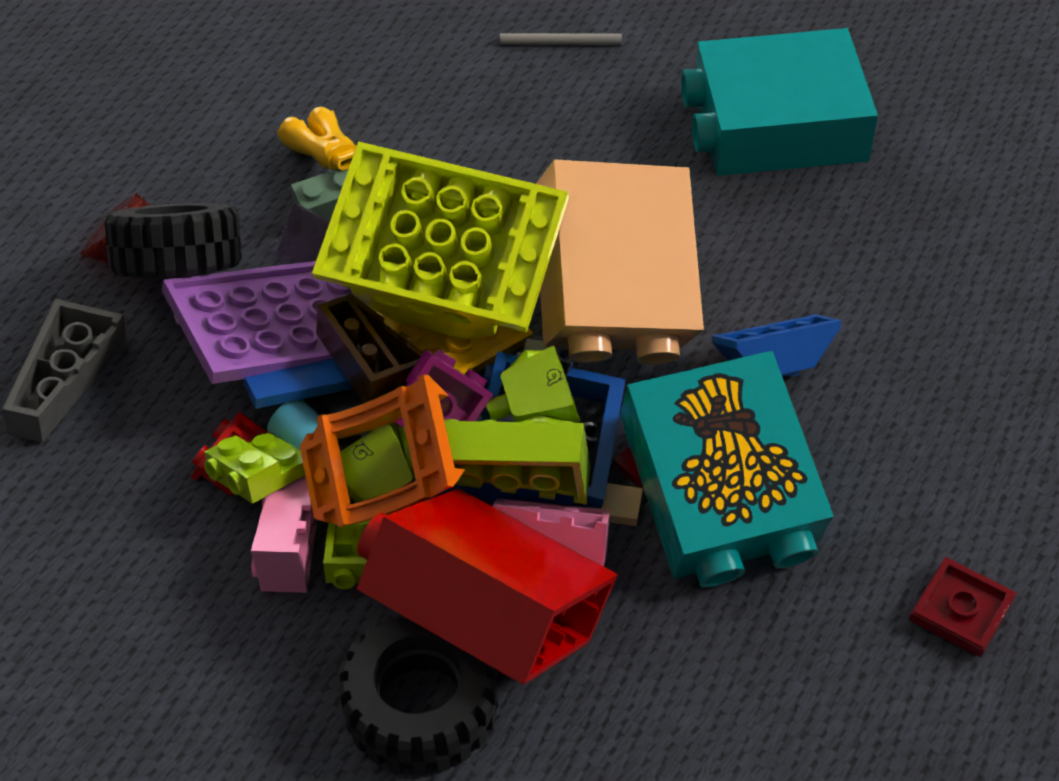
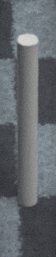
[500,33,622,46]

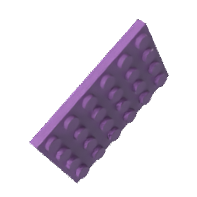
[162,261,377,384]

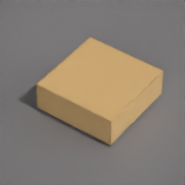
[601,483,643,526]

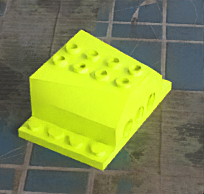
[312,141,569,339]

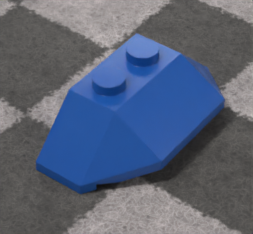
[711,314,841,376]

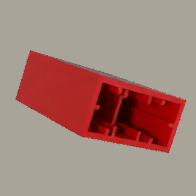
[357,488,618,685]

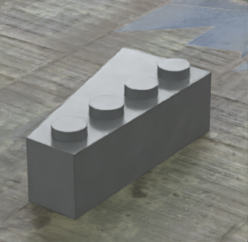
[2,299,126,443]

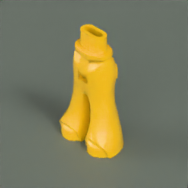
[277,107,356,171]

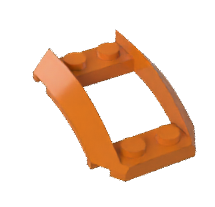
[300,374,465,527]

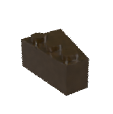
[316,293,433,403]

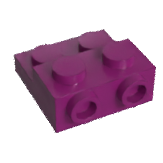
[396,349,493,427]

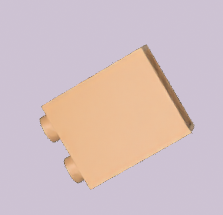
[536,160,704,365]

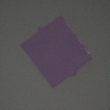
[276,203,330,264]

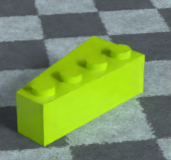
[444,419,591,505]

